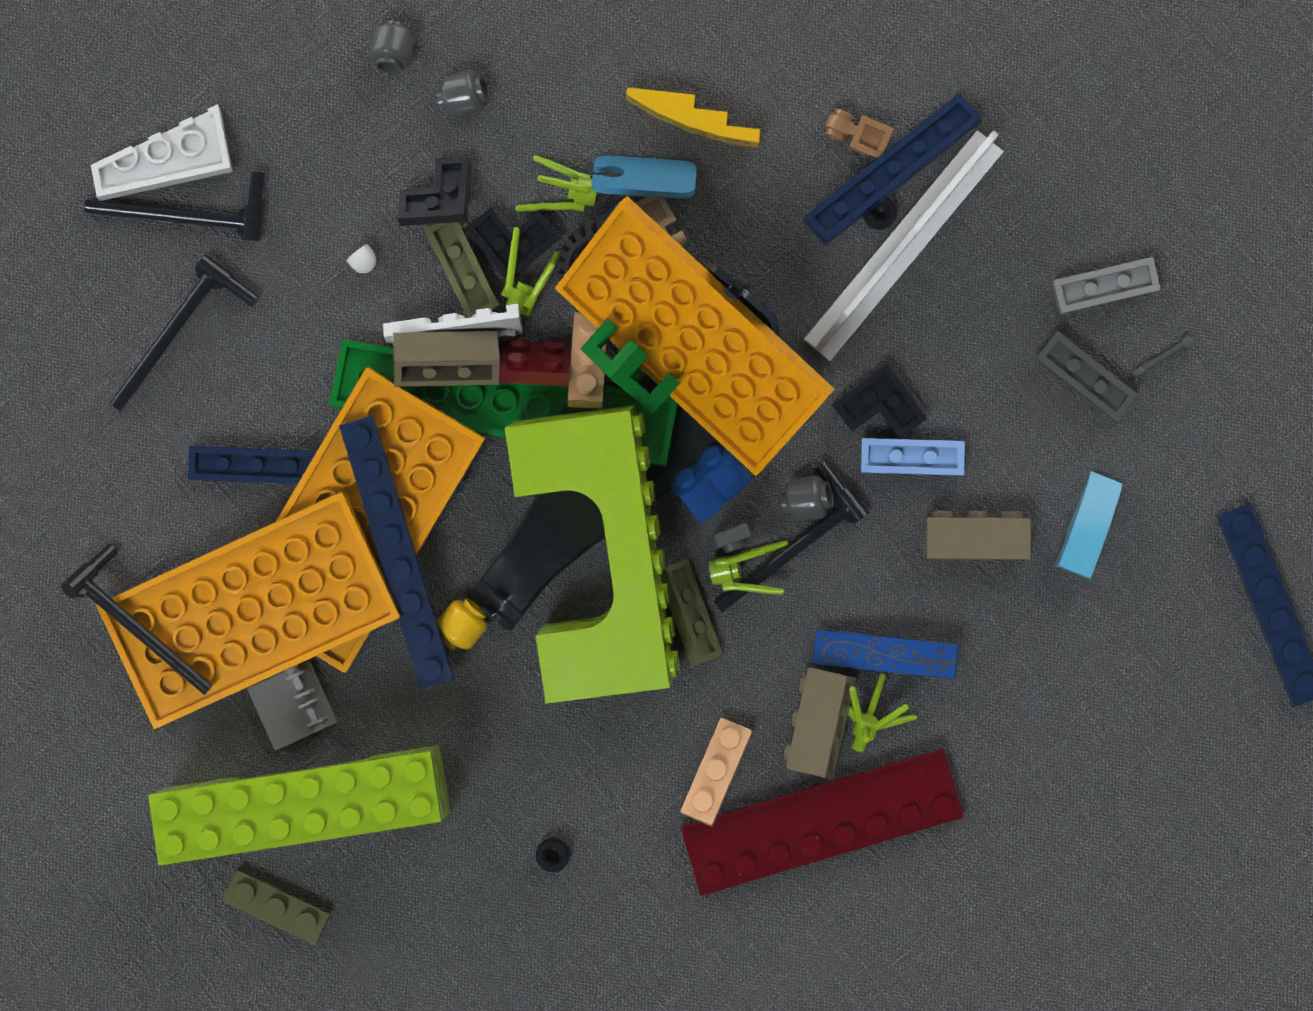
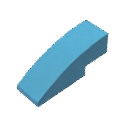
[1055,471,1123,579]

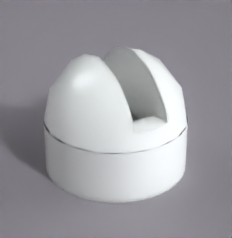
[346,244,376,273]

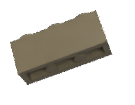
[393,331,500,387]
[924,511,1031,560]
[784,667,856,778]

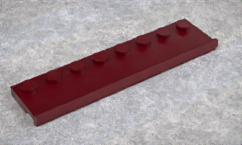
[680,748,964,896]

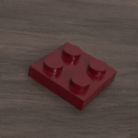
[499,338,572,386]

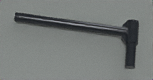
[85,172,265,242]
[110,254,260,411]
[714,460,869,612]
[61,544,213,695]

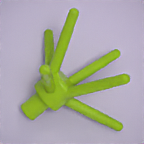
[848,672,917,752]

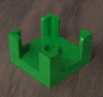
[580,318,680,414]

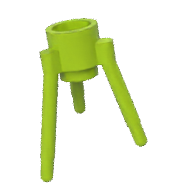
[515,155,596,212]
[501,227,560,316]
[709,540,789,595]

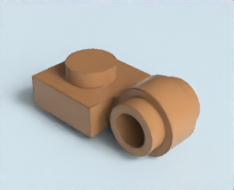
[824,109,894,160]

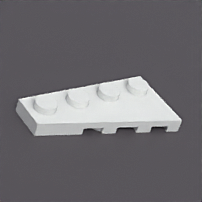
[91,104,233,201]

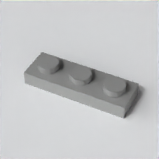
[1052,257,1161,315]

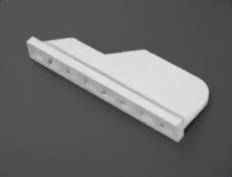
[803,130,1004,362]

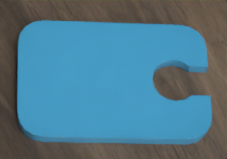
[592,155,697,199]

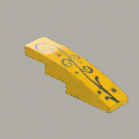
[626,87,760,148]

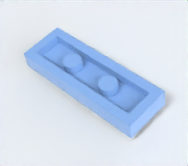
[860,438,965,476]

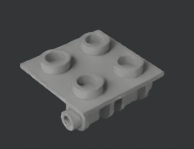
[247,660,337,751]

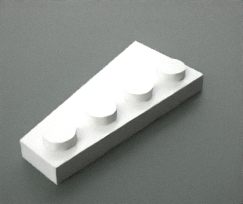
[383,304,523,345]

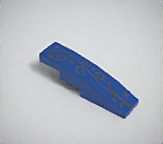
[813,629,959,679]

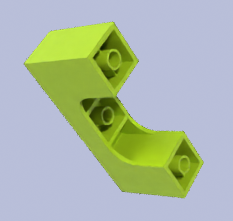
[505,405,680,704]
[148,745,450,866]

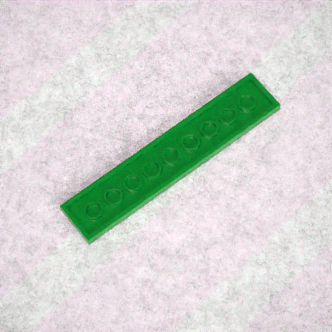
[329,339,678,468]

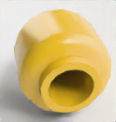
[437,598,488,650]

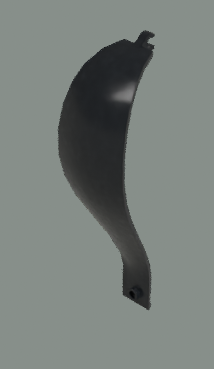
[469,263,779,630]

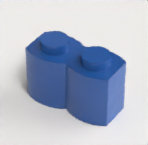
[670,443,752,523]

